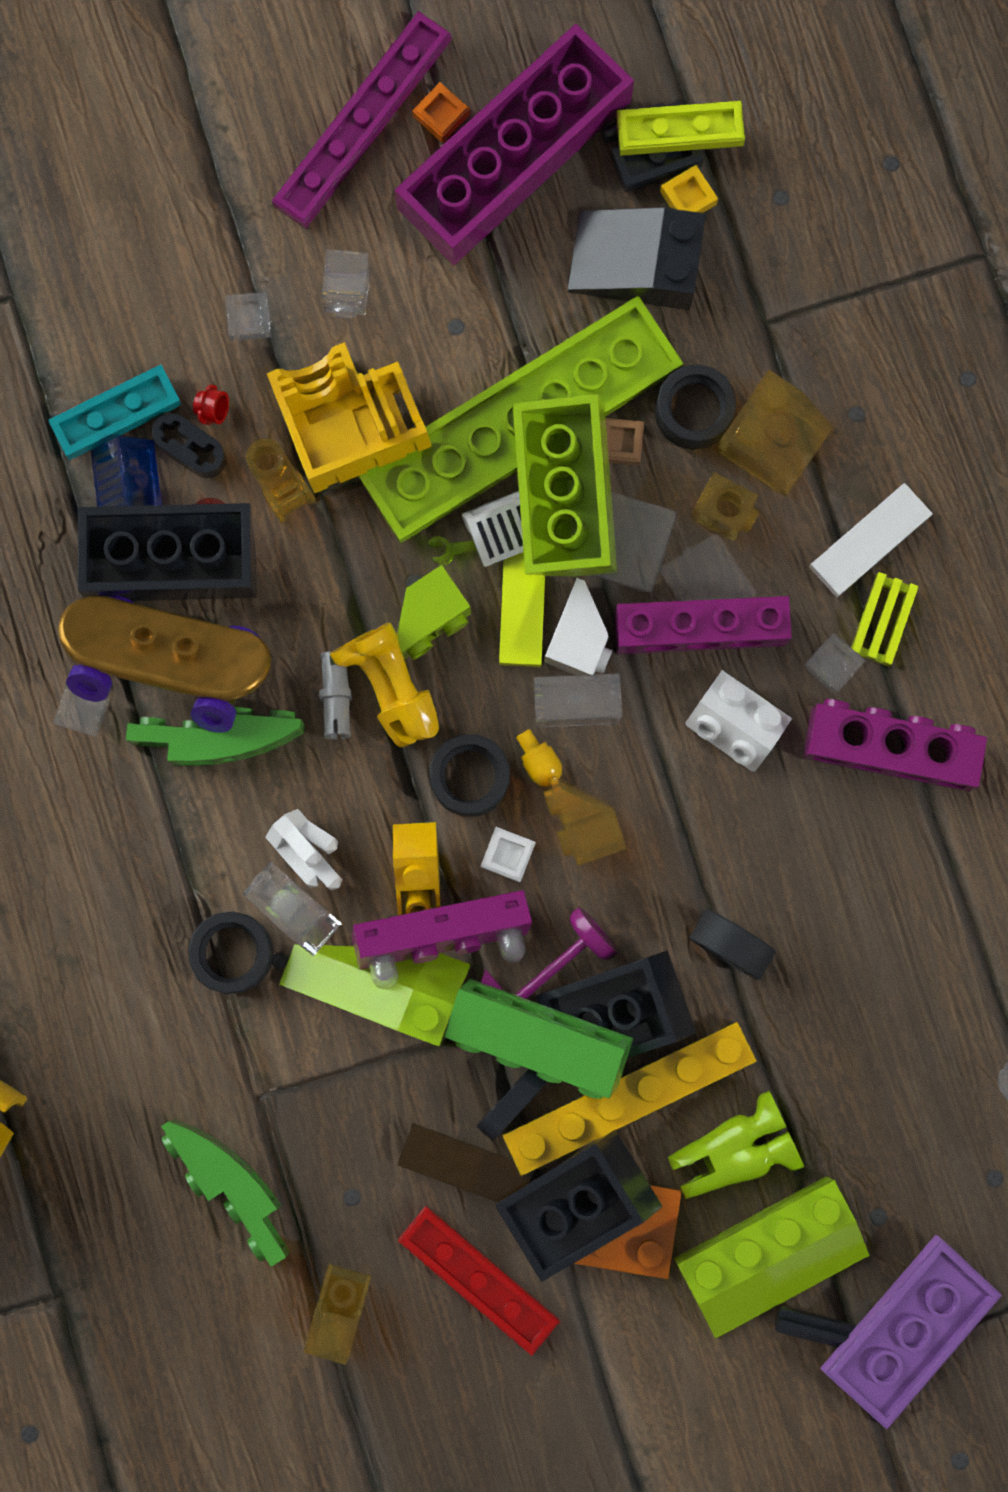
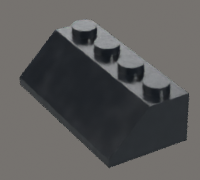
[78,503,257,601]

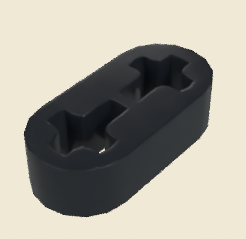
[152,413,226,478]
[476,1069,547,1141]

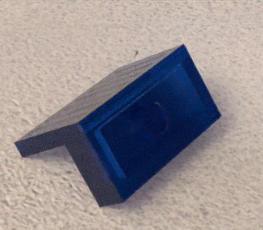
[90,436,162,507]

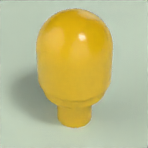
[516,729,562,786]

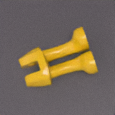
[330,622,439,747]

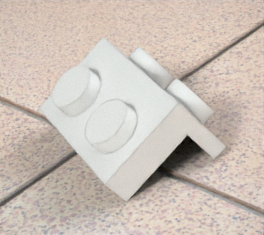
[685,670,792,772]

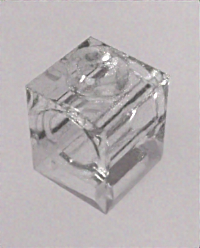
[322,249,371,319]

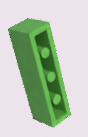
[444,979,633,1099]

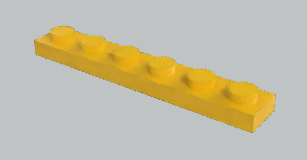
[502,1022,757,1176]

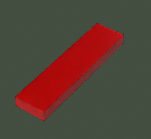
[397,1205,560,1356]

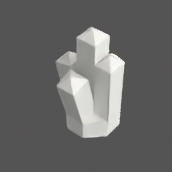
[265,809,343,891]

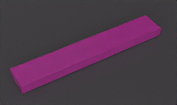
[271,11,452,229]

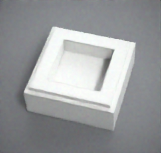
[480,827,536,883]

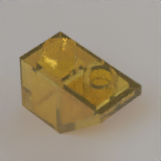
[543,776,627,866]
[303,1263,372,1365]

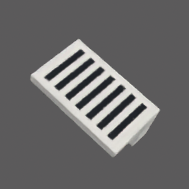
[461,491,523,567]

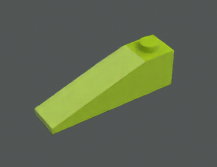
[279,944,471,1047]

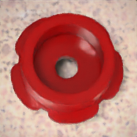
[193,384,229,425]

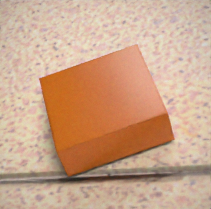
[412,82,470,143]

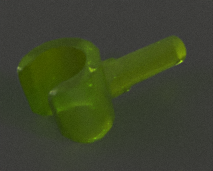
[428,536,477,565]

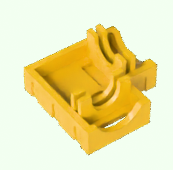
[266,342,432,494]

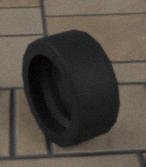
[655,364,737,450]
[429,734,510,817]
[689,909,776,980]
[188,911,274,994]

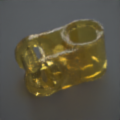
[246,439,317,524]

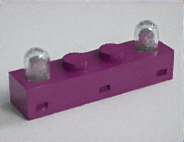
[352,890,532,990]

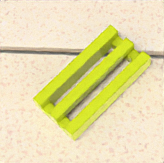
[849,572,919,667]

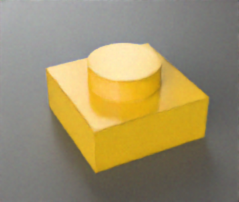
[660,165,718,213]

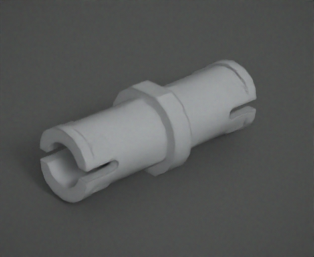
[319,651,352,740]

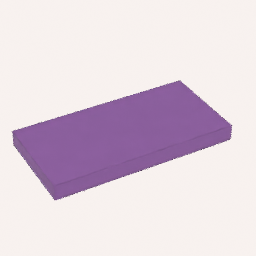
[820,1235,1002,1429]

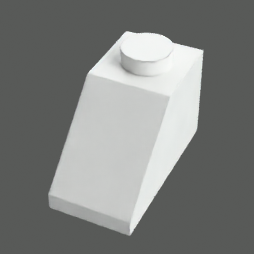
[544,578,613,682]

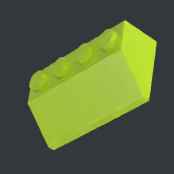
[513,394,617,577]
[673,1176,870,1339]

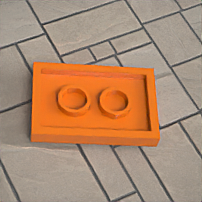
[551,1168,682,1279]

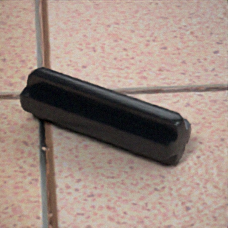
[775,1306,857,1347]

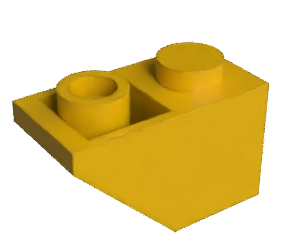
[393,822,441,916]

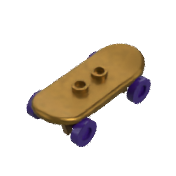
[58,596,272,733]

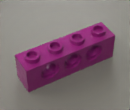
[614,596,792,654]
[802,699,987,792]

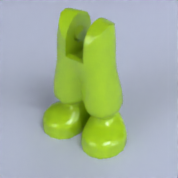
[668,1090,804,1199]

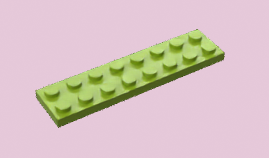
[357,296,684,544]

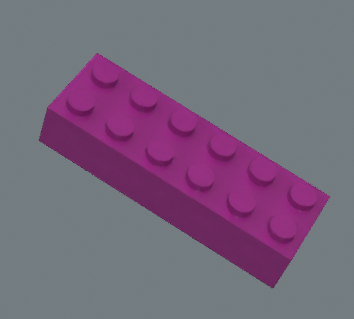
[395,23,634,266]

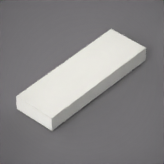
[809,483,933,598]

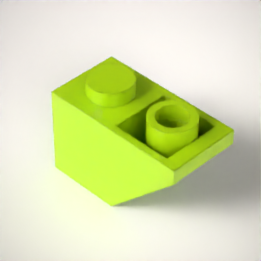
[397,565,471,660]

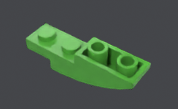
[126,707,305,766]
[161,1119,290,1267]

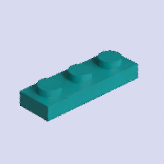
[48,364,182,461]

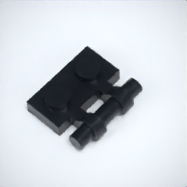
[601,101,704,193]

